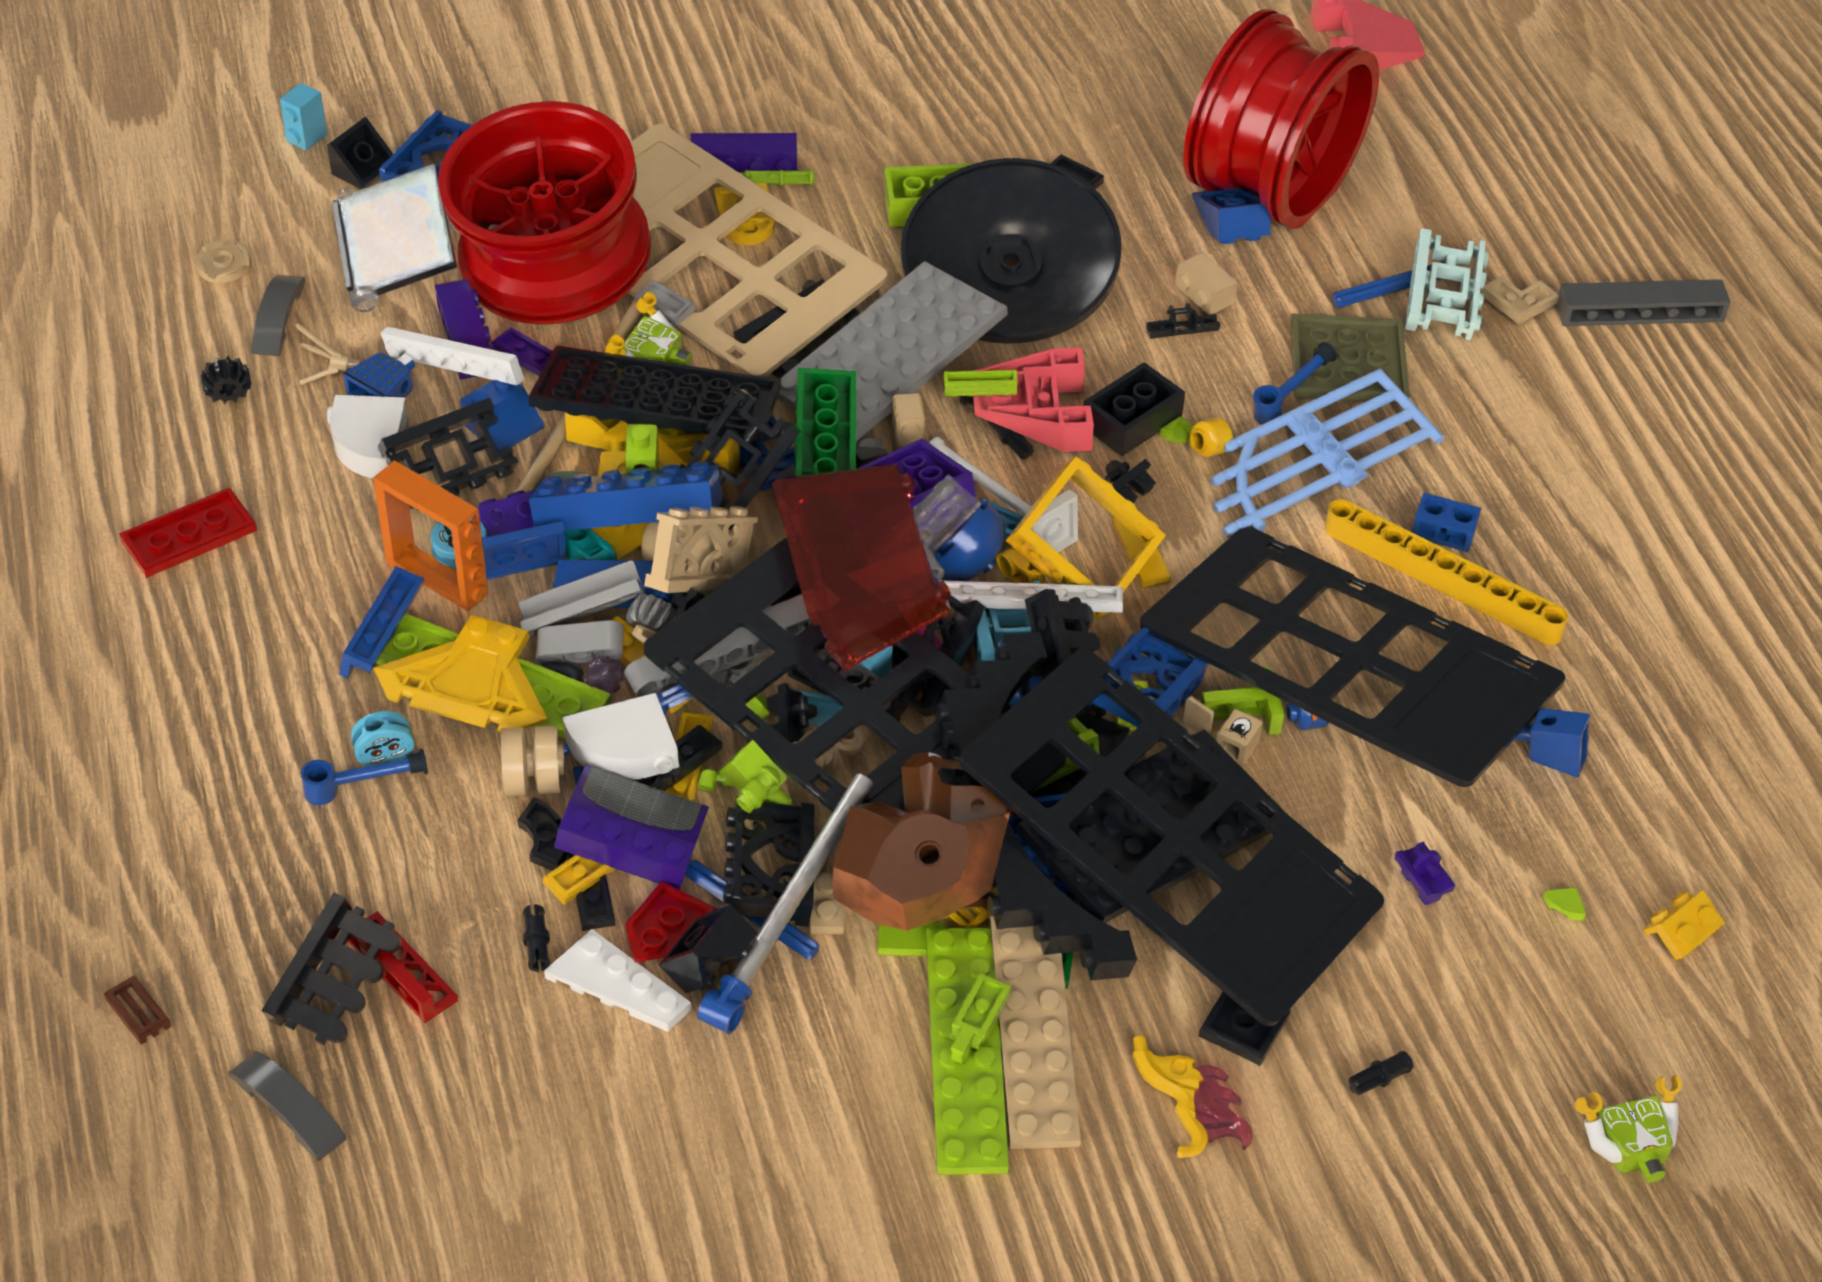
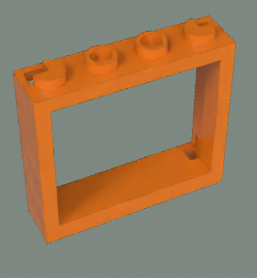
[373,460,488,611]

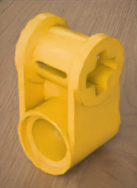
[996,547,1048,584]

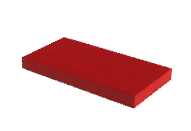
[119,487,258,578]

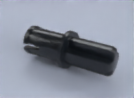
[987,420,1034,460]
[1348,1051,1413,1096]

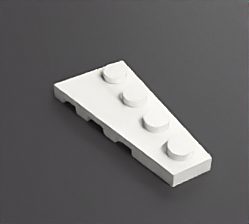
[544,929,691,1032]

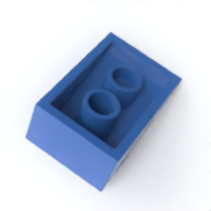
[1192,188,1270,244]

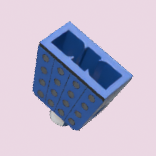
[343,353,415,398]

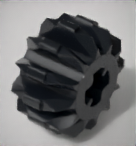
[201,355,252,405]

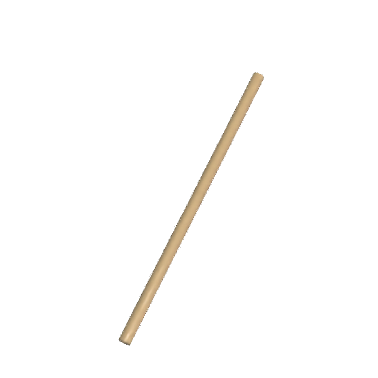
[516,254,667,493]

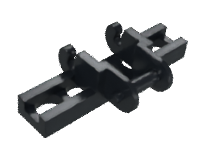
[1146,303,1220,339]

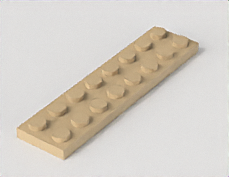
[989,916,1081,1150]

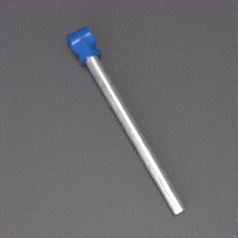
[697,774,873,1034]

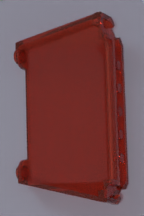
[772,464,952,671]

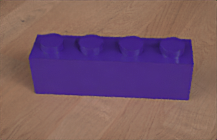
[691,133,797,172]
[435,279,495,380]

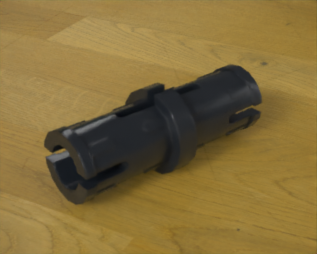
[523,904,550,972]

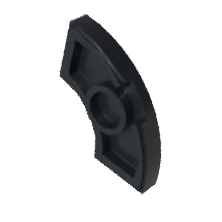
[518,797,567,870]

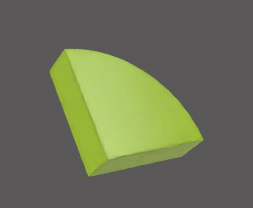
[1159,416,1193,443]
[1542,887,1586,921]

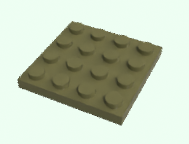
[1290,313,1410,404]

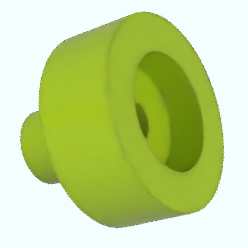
[746,693,772,721]

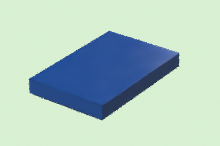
[482,521,566,580]

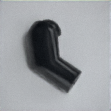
[541,662,584,683]

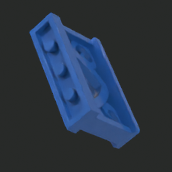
[379,110,472,206]
[1089,627,1209,727]

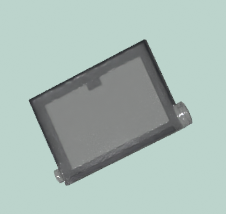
[332,164,457,312]

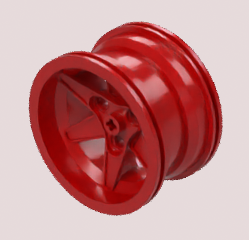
[1183,9,1379,229]
[438,101,651,324]

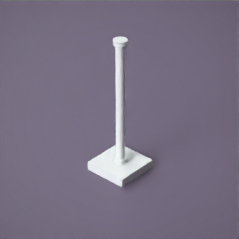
[929,437,1078,552]

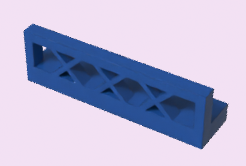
[339,566,424,679]

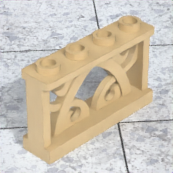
[644,506,758,593]

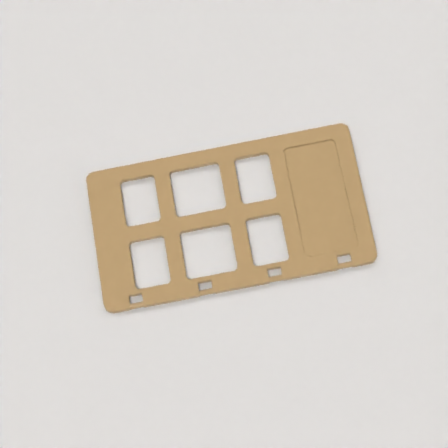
[628,124,888,377]

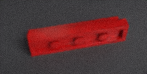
[348,911,458,1023]

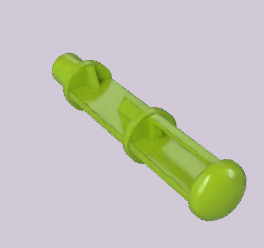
[738,169,815,186]

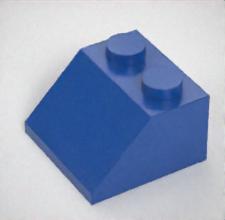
[460,380,544,452]

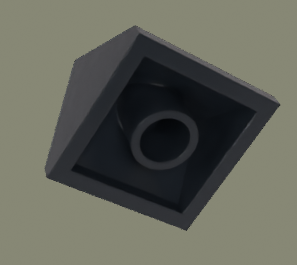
[327,116,393,189]

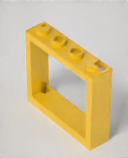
[1006,456,1166,620]

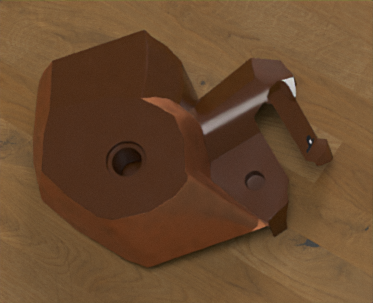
[833,752,1014,931]

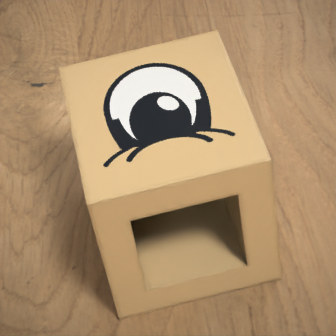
[1216,709,1263,767]

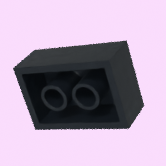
[1083,362,1185,456]

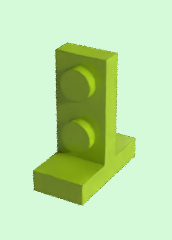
[1201,666,1284,735]

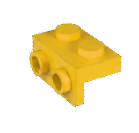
[1643,890,1725,960]

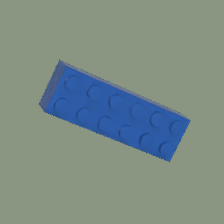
[529,462,723,530]

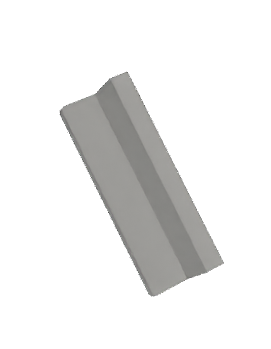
[519,560,646,637]

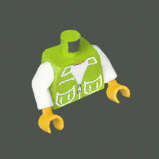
[605,292,692,366]
[1575,1075,1682,1183]

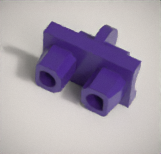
[1394,841,1455,905]

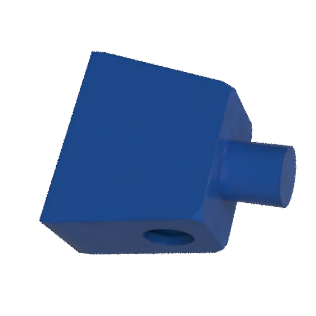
[1515,708,1590,778]

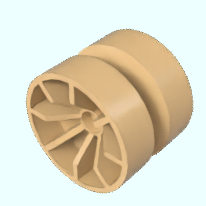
[501,725,565,796]

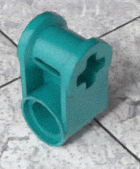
[565,528,617,560]

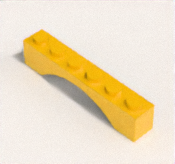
[565,412,740,473]

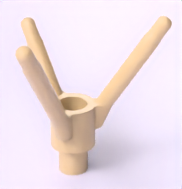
[295,323,360,385]

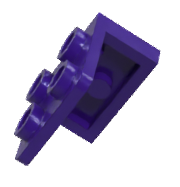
[477,490,535,537]

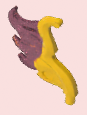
[1132,1035,1252,1158]

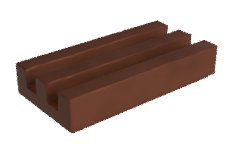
[104,975,171,1045]

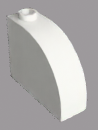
[327,395,408,478]
[562,693,679,780]

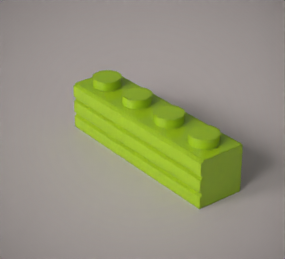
[944,370,1017,397]

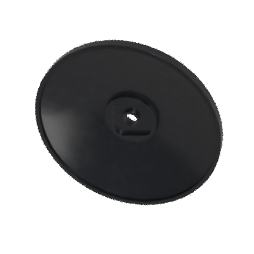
[901,158,1122,344]

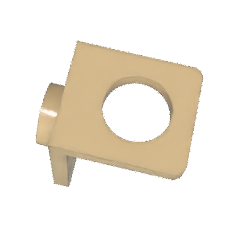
[1165,696,1214,745]

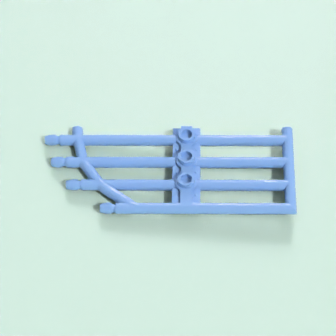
[1210,368,1445,536]

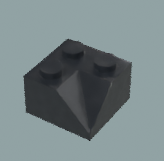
[659,904,758,993]

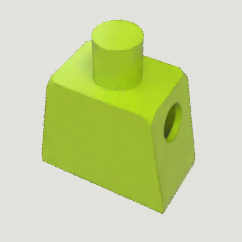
[626,424,659,473]

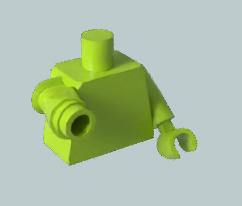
[698,740,792,813]

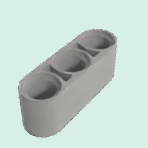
[535,621,624,664]

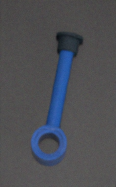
[1253,342,1338,424]
[301,748,428,805]

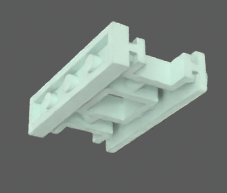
[1405,228,1489,340]

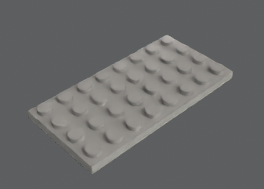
[777,261,1008,442]

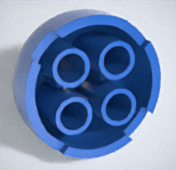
[929,497,1005,581]

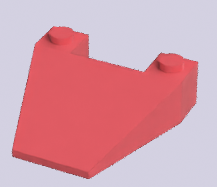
[1310,0,1425,70]
[973,347,1094,452]

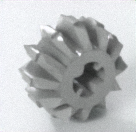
[626,594,678,632]

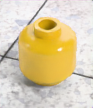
[1189,417,1233,457]

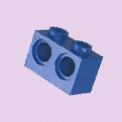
[1412,493,1481,552]

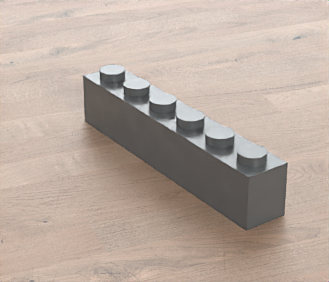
[1556,279,1731,326]

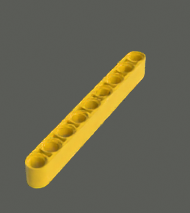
[1325,499,1568,645]

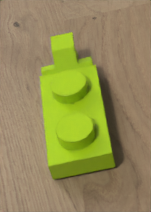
[950,973,1012,1064]

